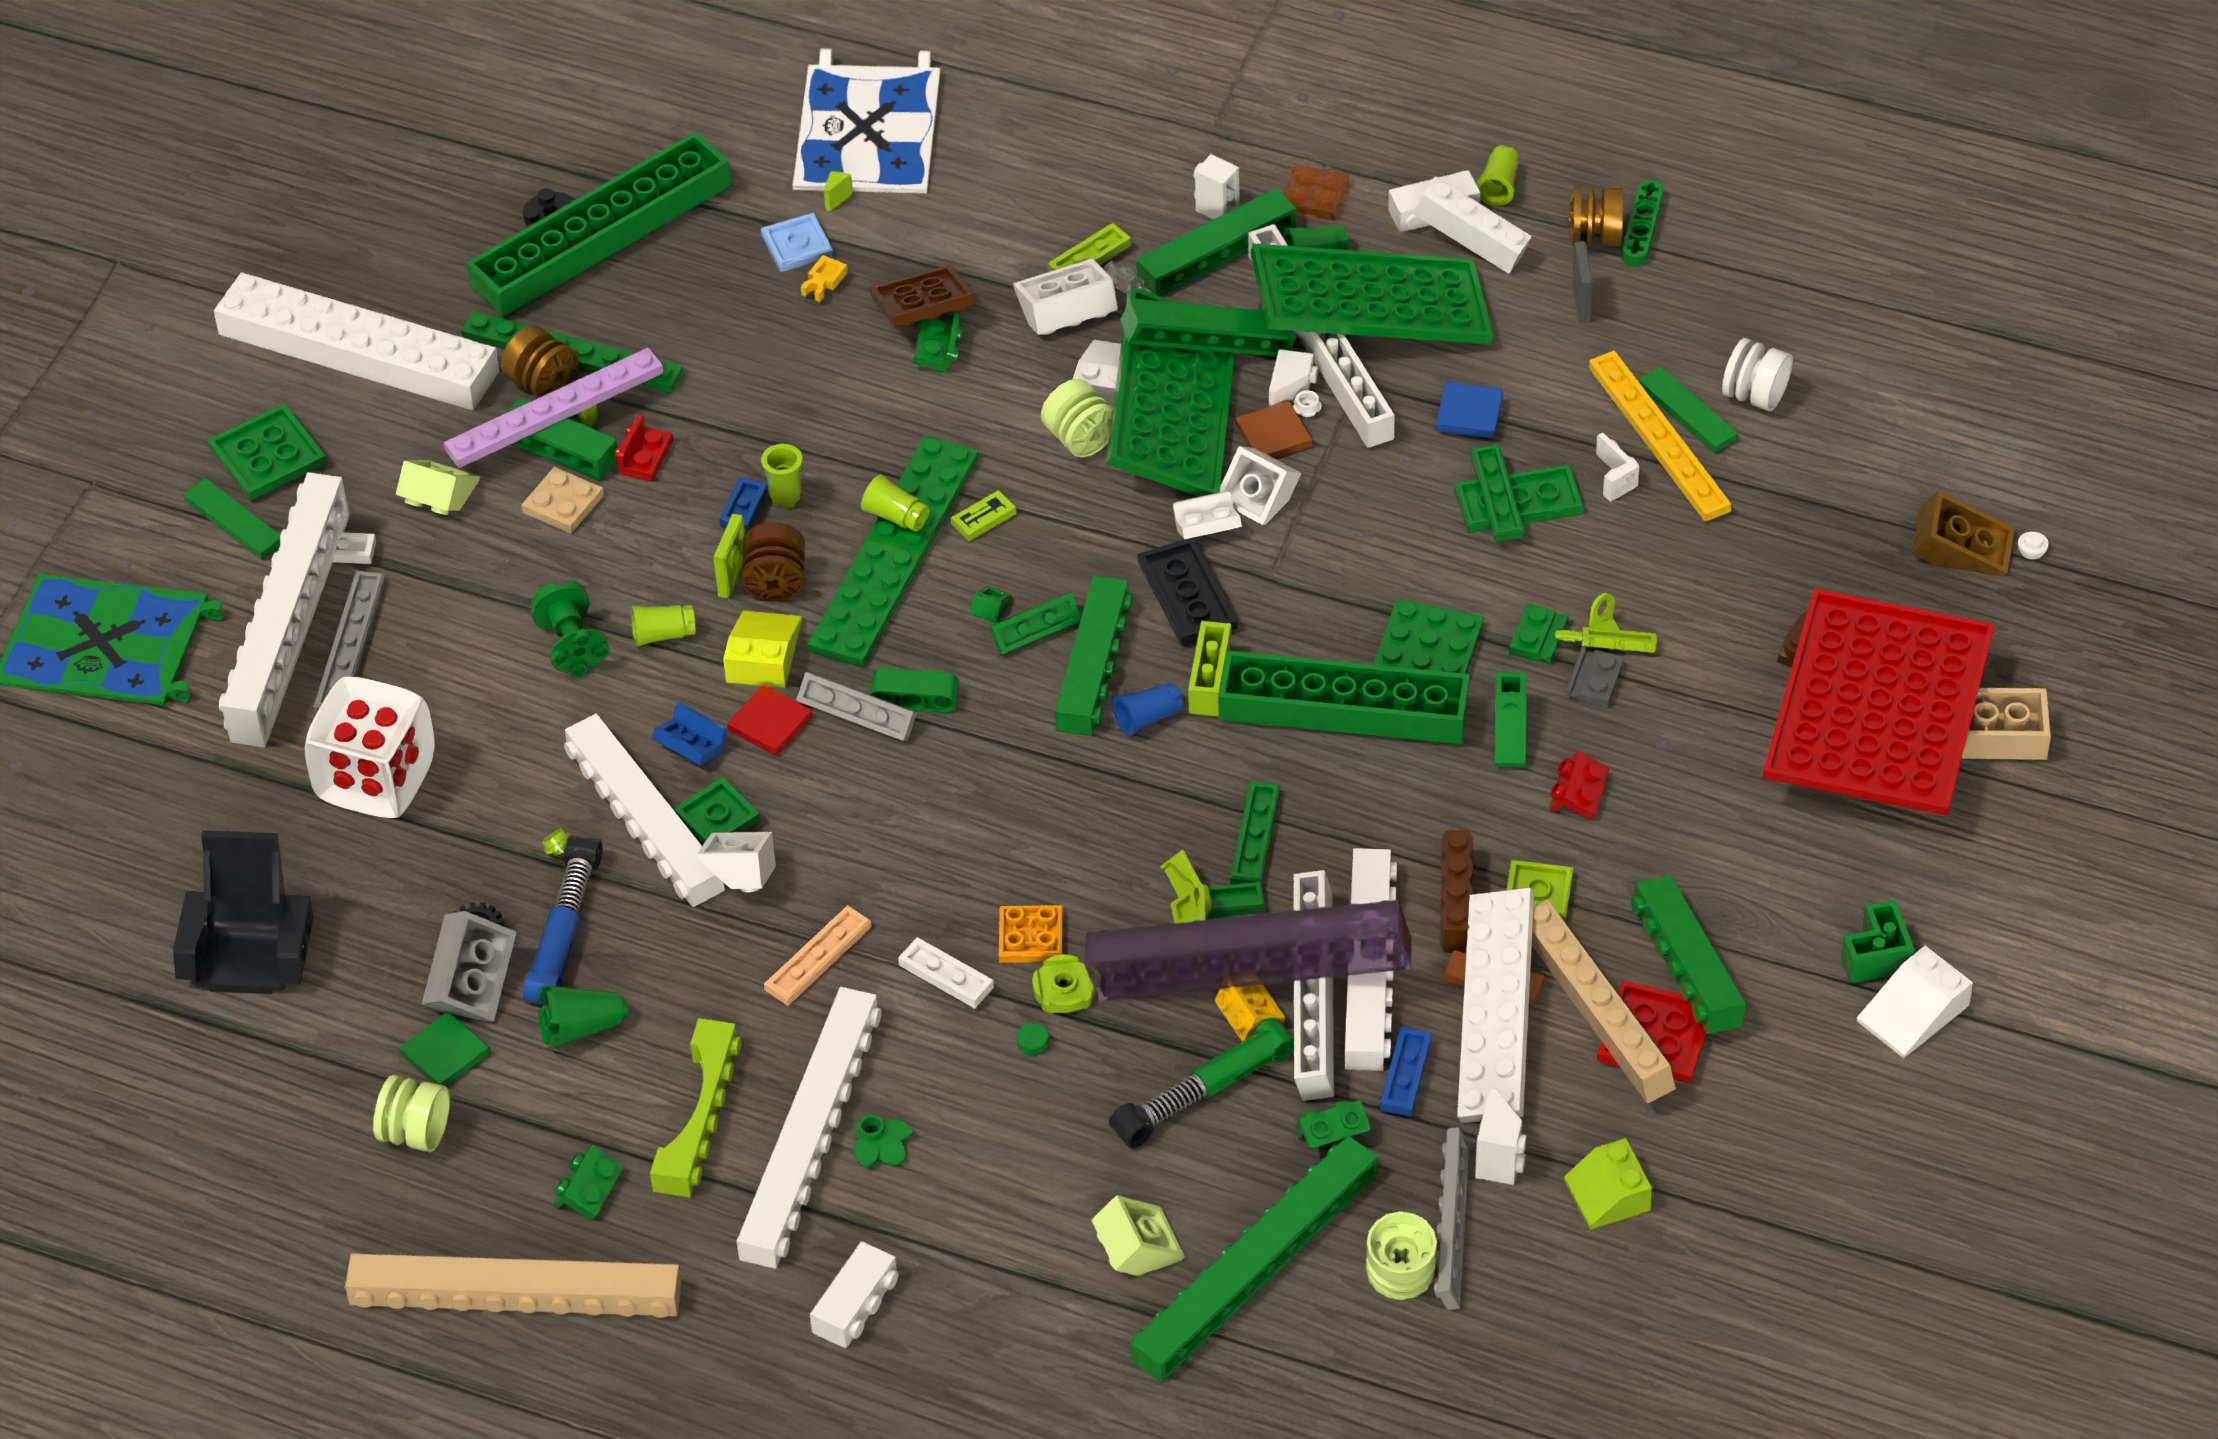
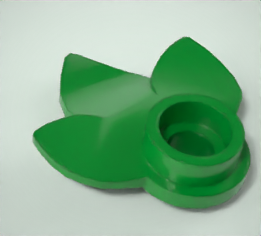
[854,1115,913,1168]

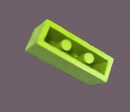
[1188,621,1232,716]

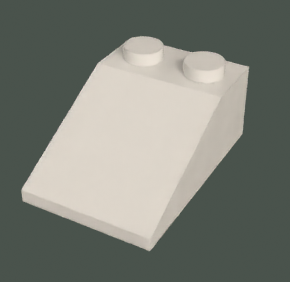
[1072,340,1121,407]
[1857,946,1973,1058]

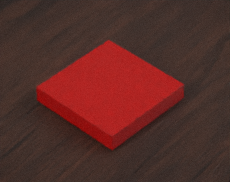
[727,685,813,756]

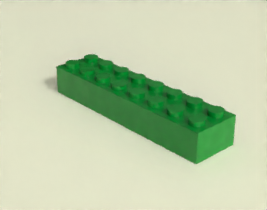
[1218,650,1470,744]

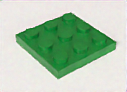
[207,403,327,501]
[1373,598,1484,674]

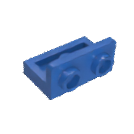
[652,703,727,765]

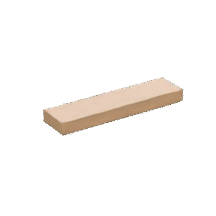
[764,905,872,1006]

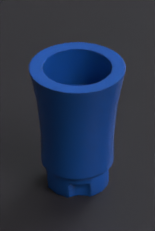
[1113,683,1184,736]

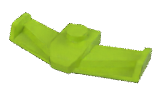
[1160,850,1211,969]

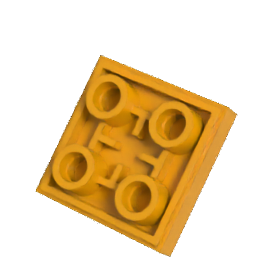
[999,905,1063,963]

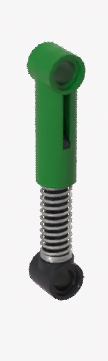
[1109,1018,1294,1149]

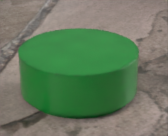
[1016,1023,1049,1056]

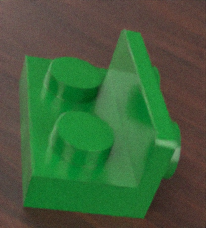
[912,313,963,373]

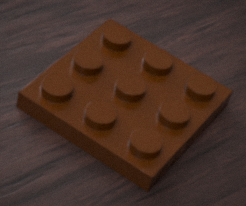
[869,265,976,328]

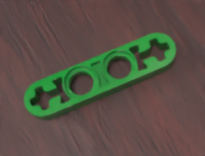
[1622,180,1663,267]

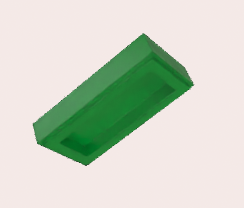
[1206,882,1265,918]

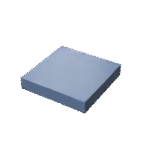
[760,213,833,272]

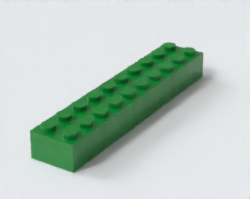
[466,131,732,317]

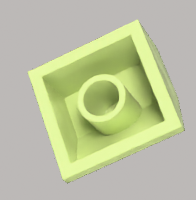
[395,460,480,515]
[1092,1195,1185,1276]

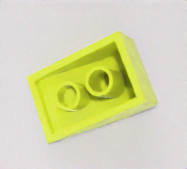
[723,610,802,688]

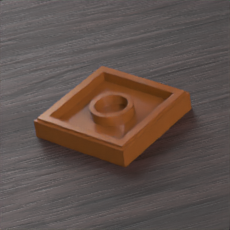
[1235,401,1312,459]

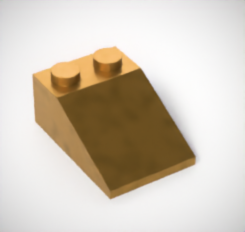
[1912,490,2015,576]

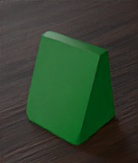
[970,586,1013,623]

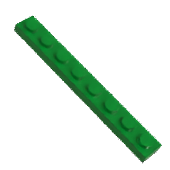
[461,311,684,393]

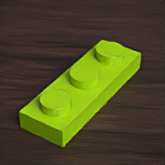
[1048,223,1132,272]

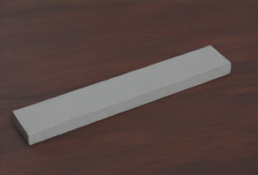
[314,571,386,714]

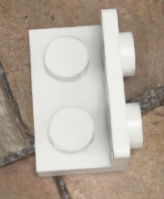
[1173,491,1242,539]

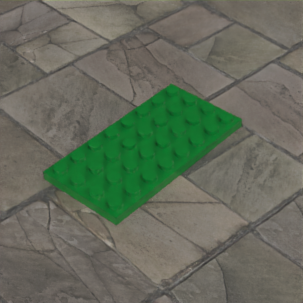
[1250,243,1493,344]
[1106,286,1235,497]

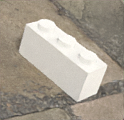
[1388,170,1480,233]
[810,1241,899,1348]

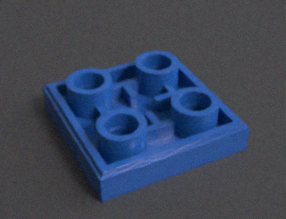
[1436,382,1503,438]

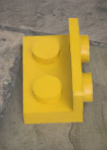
[1215,976,1286,1041]

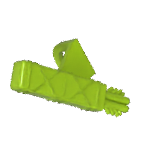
[1555,593,1657,653]

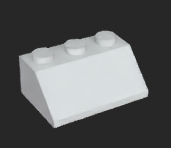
[1013,259,1118,335]

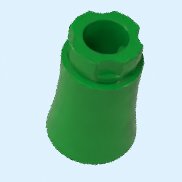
[1284,225,1348,250]

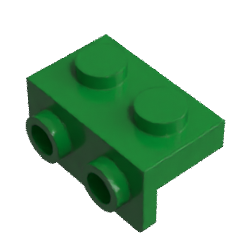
[1294,1100,1370,1150]
[552,1145,624,1221]

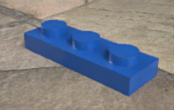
[1380,1027,1432,1117]

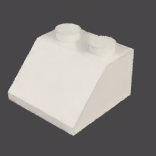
[1220,446,1301,525]
[697,832,776,892]
[1475,1088,1527,1185]

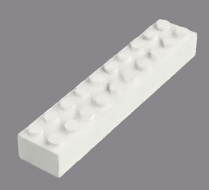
[214,272,500,411]
[219,472,350,748]

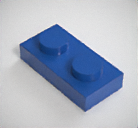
[719,477,768,533]

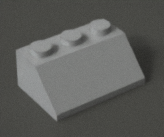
[422,911,517,1022]

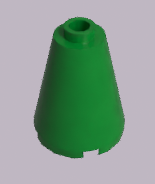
[537,985,628,1049]

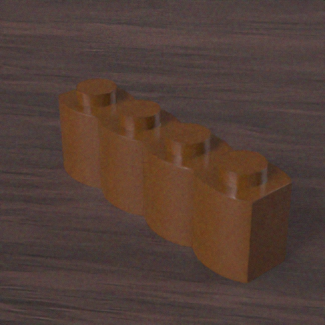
[1440,830,1473,953]

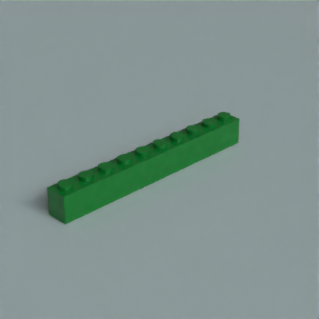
[1131,1135,1378,1383]

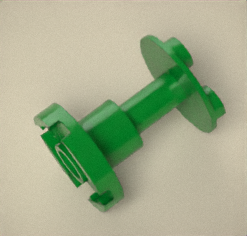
[530,580,610,677]

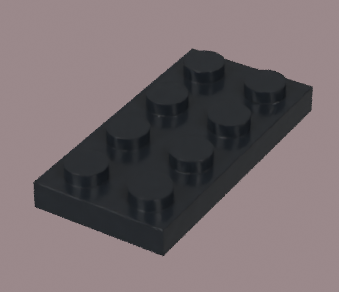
[1137,538,1237,646]

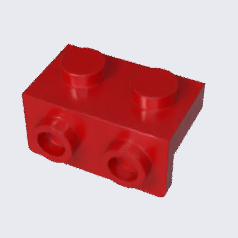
[1549,751,1609,821]

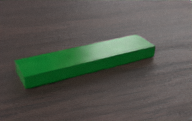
[1638,366,1738,453]
[1470,445,1524,542]
[183,478,281,560]
[1230,782,1280,884]

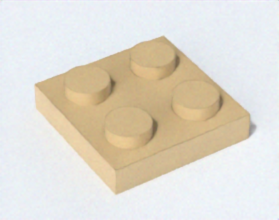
[521,467,604,534]

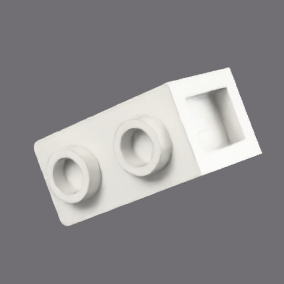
[1596,433,1640,502]

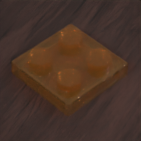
[1283,164,1349,221]

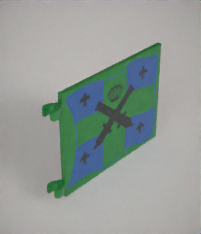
[0,573,225,706]

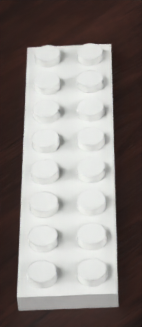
[1457,888,1534,1123]

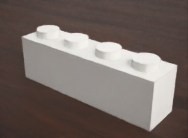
[1413,176,1532,274]

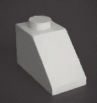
[1269,349,1318,407]

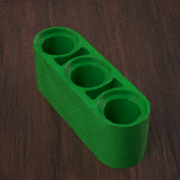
[869,668,960,713]

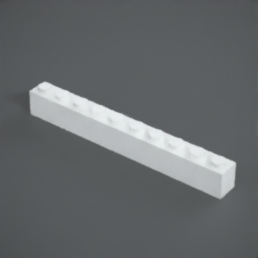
[1248,224,1395,448]
[737,987,881,1269]

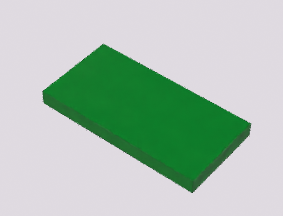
[1454,465,1584,533]

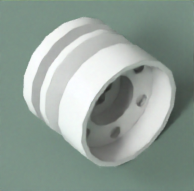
[1722,338,1793,411]

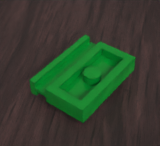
[1509,603,1569,665]

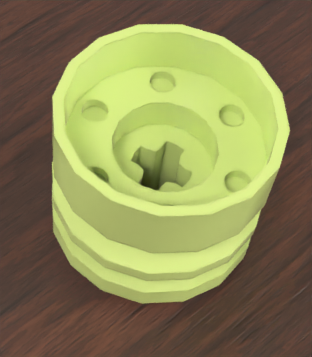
[1041,378,1113,458]
[373,1075,450,1152]
[1366,1212,1437,1300]

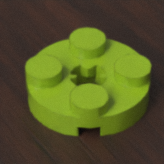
[1032,955,1096,1013]

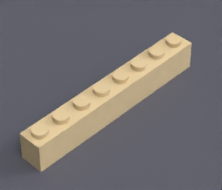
[1532,899,1675,1104]

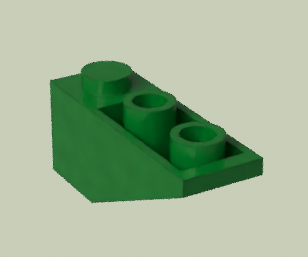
[1494,672,1526,767]

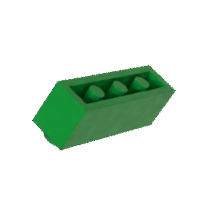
[505,398,617,482]

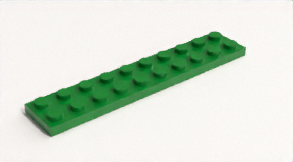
[807,435,979,668]

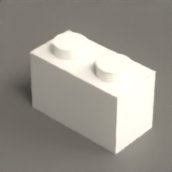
[1194,154,1239,219]

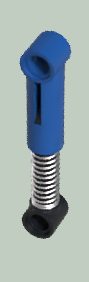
[523,836,603,1004]

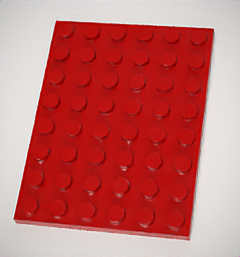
[1762,588,1995,816]

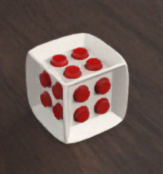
[305,677,435,818]

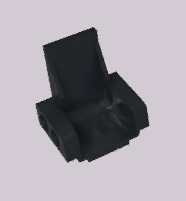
[173,830,313,994]

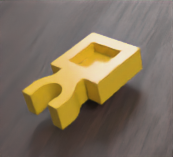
[801,255,848,302]

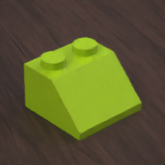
[1564,1138,1652,1230]

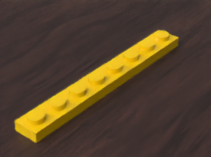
[1589,350,1732,522]

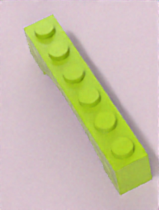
[650,1018,741,1198]

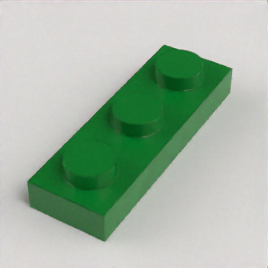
[988,592,1081,654]

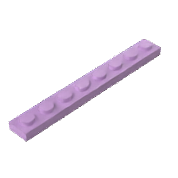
[444,348,664,468]

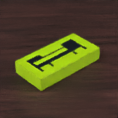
[951,490,1017,542]

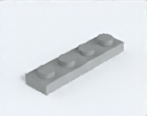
[796,672,917,741]

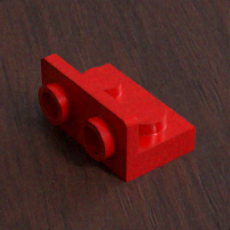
[615,415,674,482]

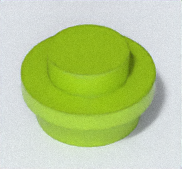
[542,828,571,856]

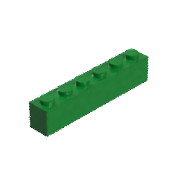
[1136,188,1296,297]
[1120,299,1297,356]
[1055,575,1133,736]
[1631,875,1746,1034]

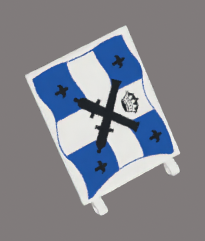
[793,49,940,193]

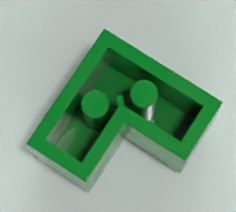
[1841,900,1914,983]

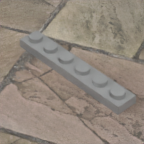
[1434,1127,1469,1310]

